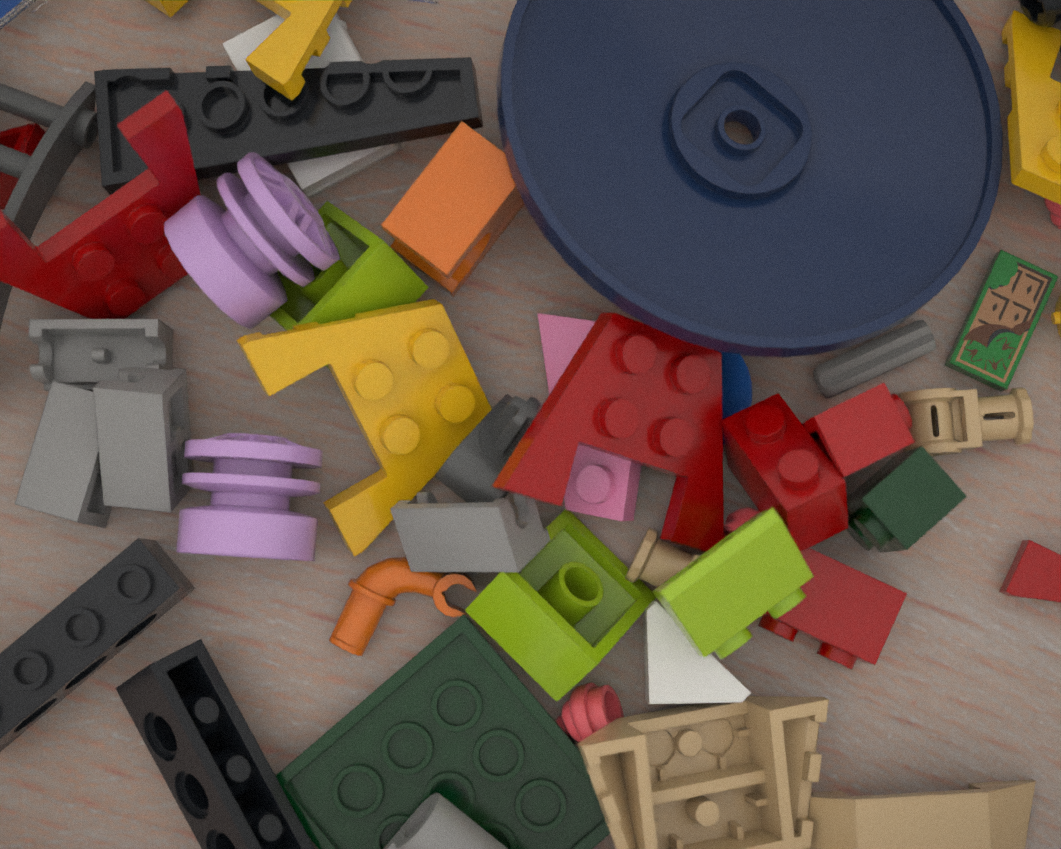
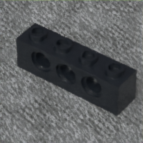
[0,538,195,752]
[115,639,315,849]

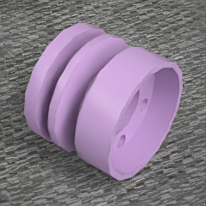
[164,152,340,329]
[176,433,323,561]

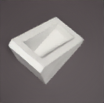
[643,601,751,704]

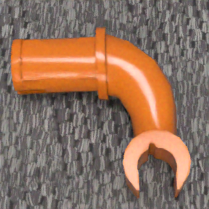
[329,557,477,656]

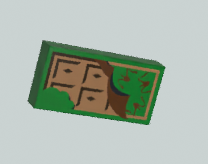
[944,250,1059,392]

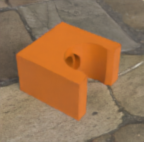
[381,121,525,297]

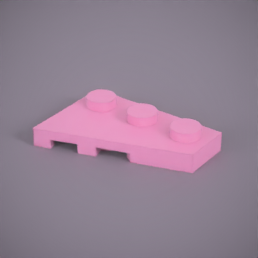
[537,313,642,521]

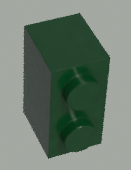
[846,446,967,553]

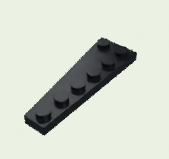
[94,57,483,195]

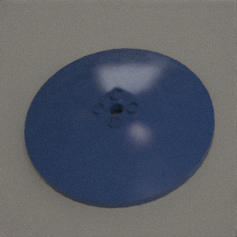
[496,0,1003,357]

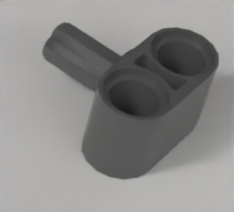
[435,394,541,503]

